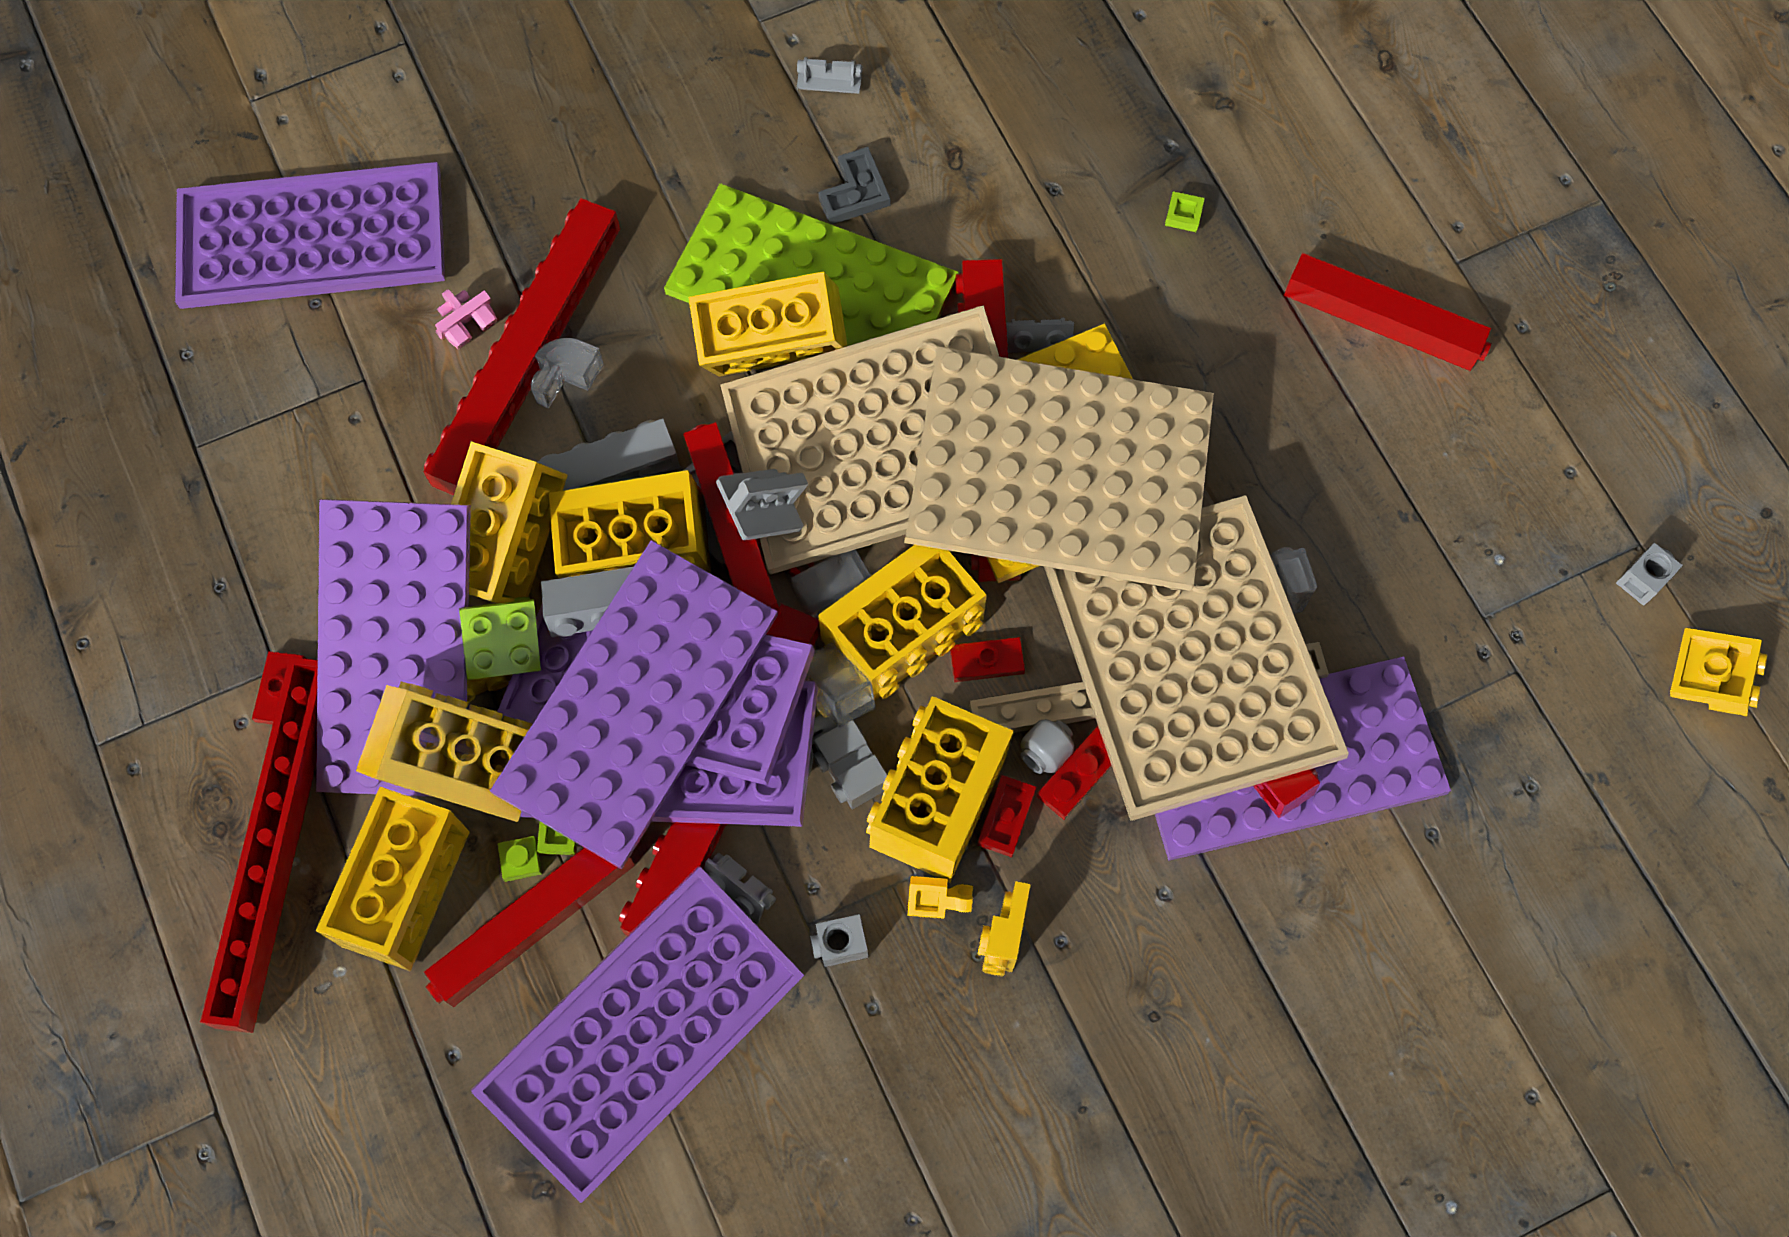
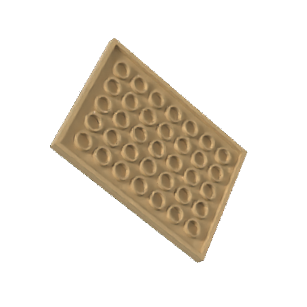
[720,306,999,575]
[904,346,1214,591]
[1044,495,1349,821]

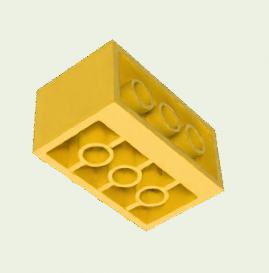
[688,271,848,376]
[451,442,568,603]
[549,470,712,578]
[818,545,987,702]
[356,681,532,822]
[866,696,1014,883]
[316,787,470,971]

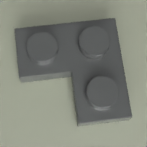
[818,147,890,225]

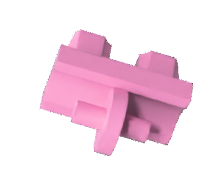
[435,289,497,349]

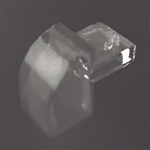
[531,338,604,409]

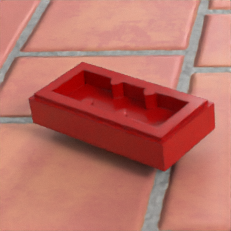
[950,637,1025,682]
[252,651,306,724]

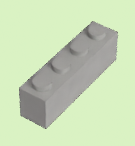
[538,418,680,491]
[541,567,633,637]

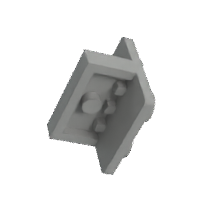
[716,469,808,540]

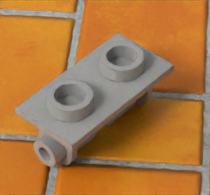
[797,57,863,94]
[1006,317,1074,353]
[703,853,776,925]

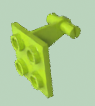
[459,597,541,680]

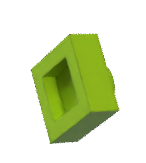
[1165,191,1205,233]
[537,822,577,855]
[498,836,542,882]

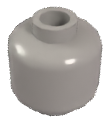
[1020,719,1074,774]

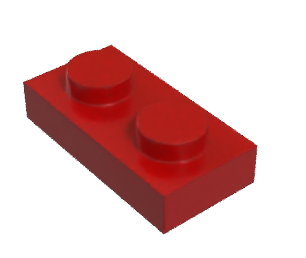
[978,775,1036,858]

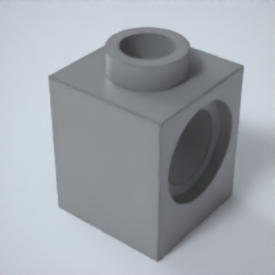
[1616,543,1683,606]
[810,914,868,967]

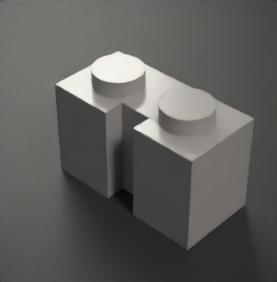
[812,718,887,810]

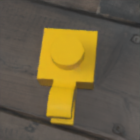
[907,876,973,919]

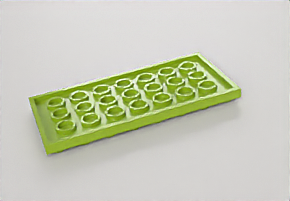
[664,183,959,346]

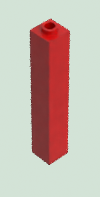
[1284,253,1492,371]
[683,422,782,618]
[424,848,635,1007]

